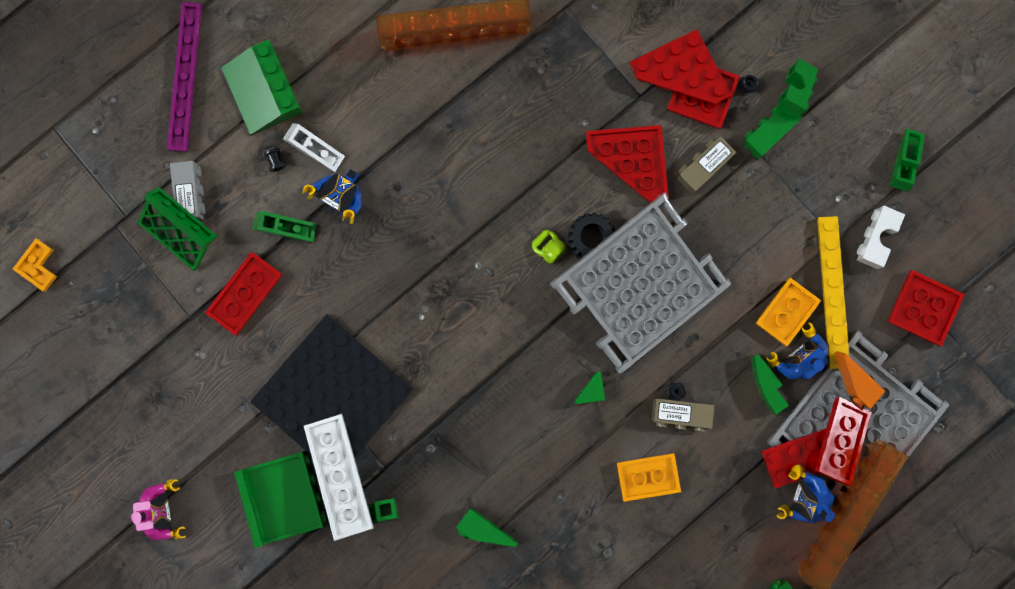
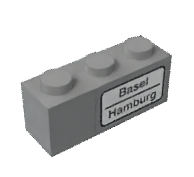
[170,161,206,220]

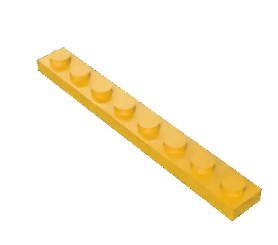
[817,216,849,370]

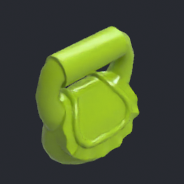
[532,230,567,264]

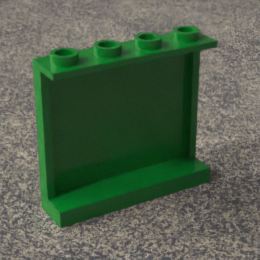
[234,451,328,548]

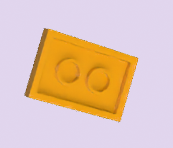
[755,278,821,347]
[616,453,681,502]

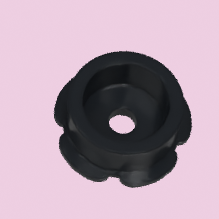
[740,75,758,93]
[667,382,686,401]

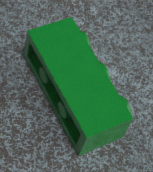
[742,107,803,160]

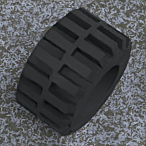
[567,212,615,260]

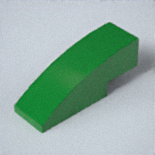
[889,129,925,192]
[751,354,789,415]

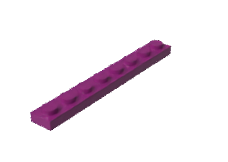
[167,2,203,152]

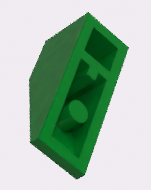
[252,211,317,242]
[456,507,518,547]

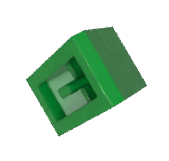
[574,371,605,404]

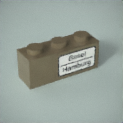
[677,136,736,195]
[652,399,715,432]

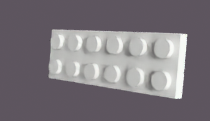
[304,414,374,541]

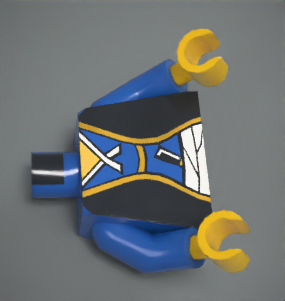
[302,169,362,224]
[766,323,829,379]
[777,465,835,523]

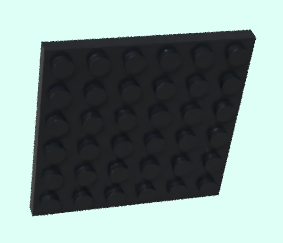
[250,314,414,458]

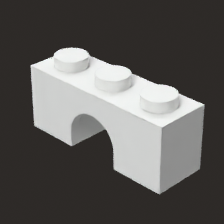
[857,206,905,269]

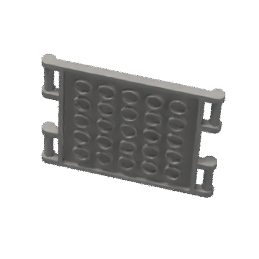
[550,192,731,374]
[767,330,949,518]

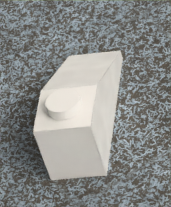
[283,123,345,172]

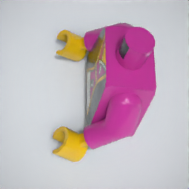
[131,479,186,540]

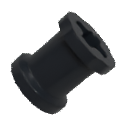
[264,148,286,172]

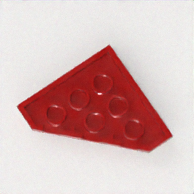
[629,29,732,106]
[586,125,669,202]

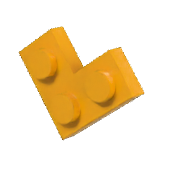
[13,238,57,292]

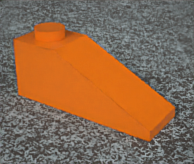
[834,351,885,409]

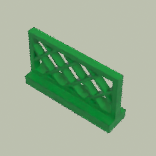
[137,187,217,271]

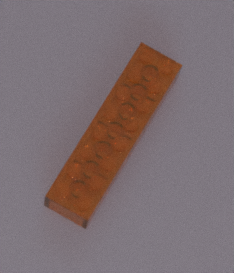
[376,0,531,52]
[798,439,909,589]

